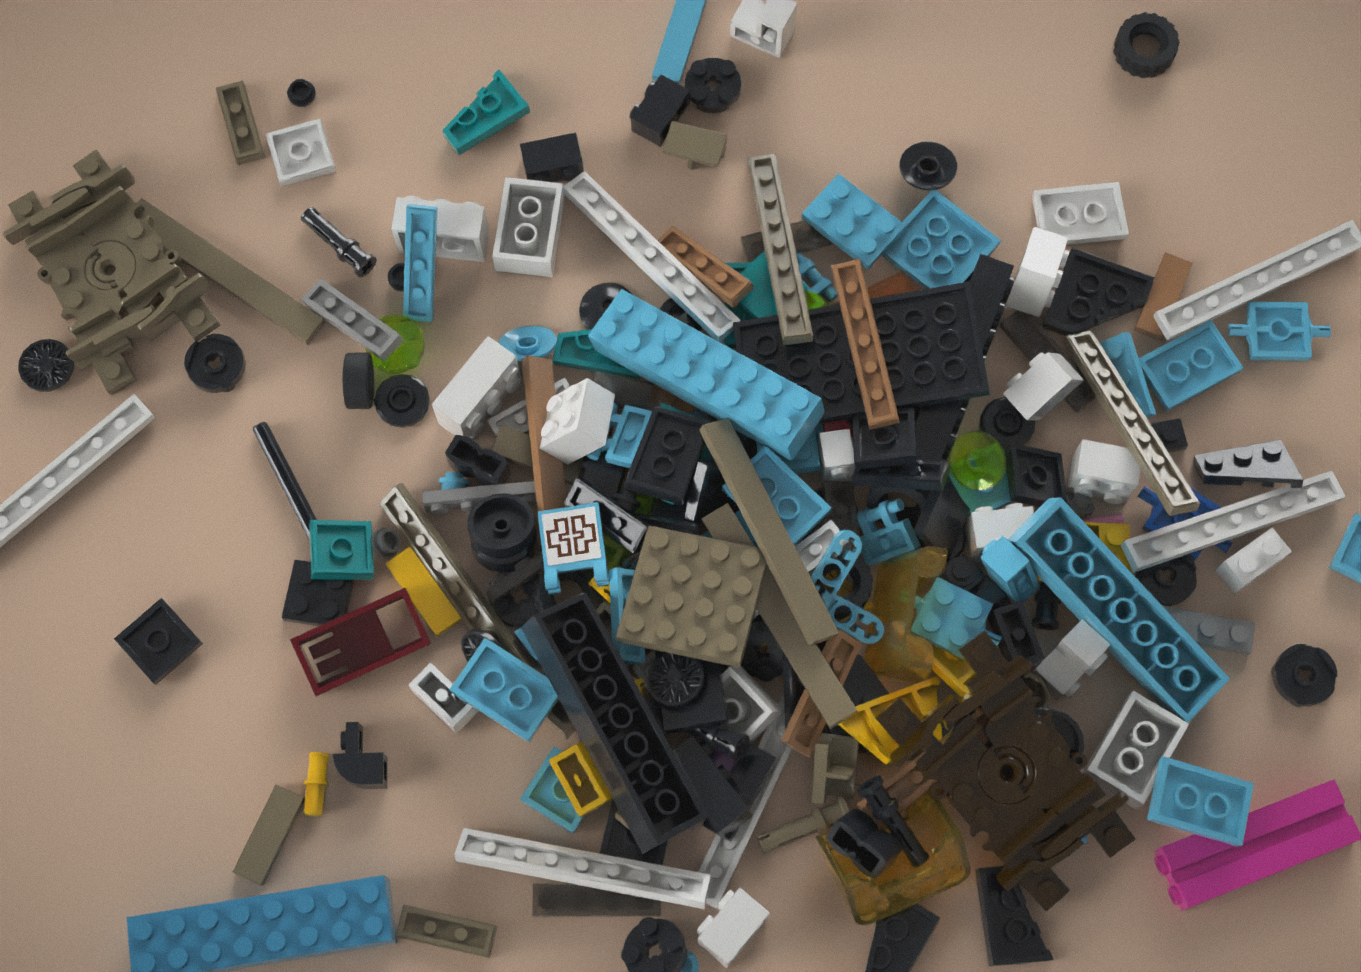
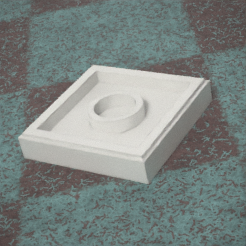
[266,118,336,187]

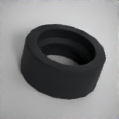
[342,353,375,409]

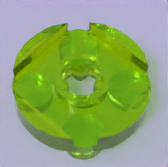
[365,315,425,374]

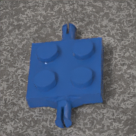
[1137,486,1233,561]

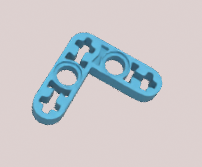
[811,530,884,644]

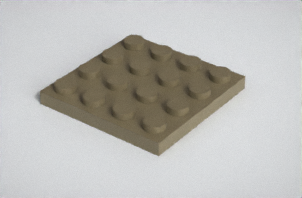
[616,526,767,668]

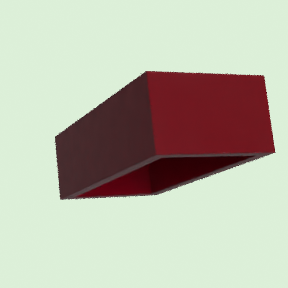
[290,587,431,697]

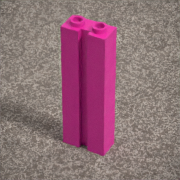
[1154,779,1361,911]

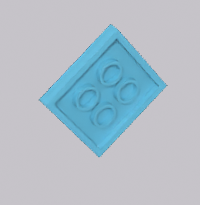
[882,190,1001,289]

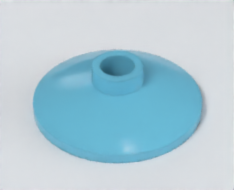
[498,326,557,361]

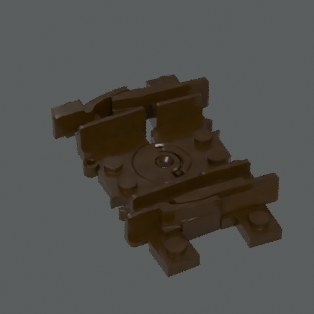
[875,630,1136,912]

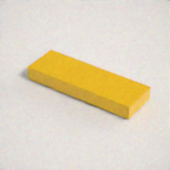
[385,547,462,638]

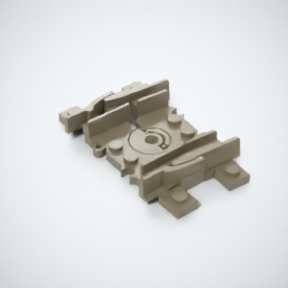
[3,150,221,395]

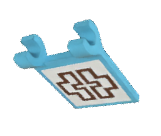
[538,502,610,595]

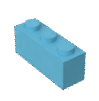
[980,536,1040,603]

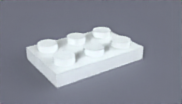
[1032,182,1129,245]

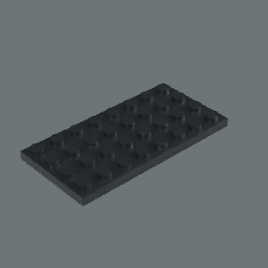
[733,281,990,424]

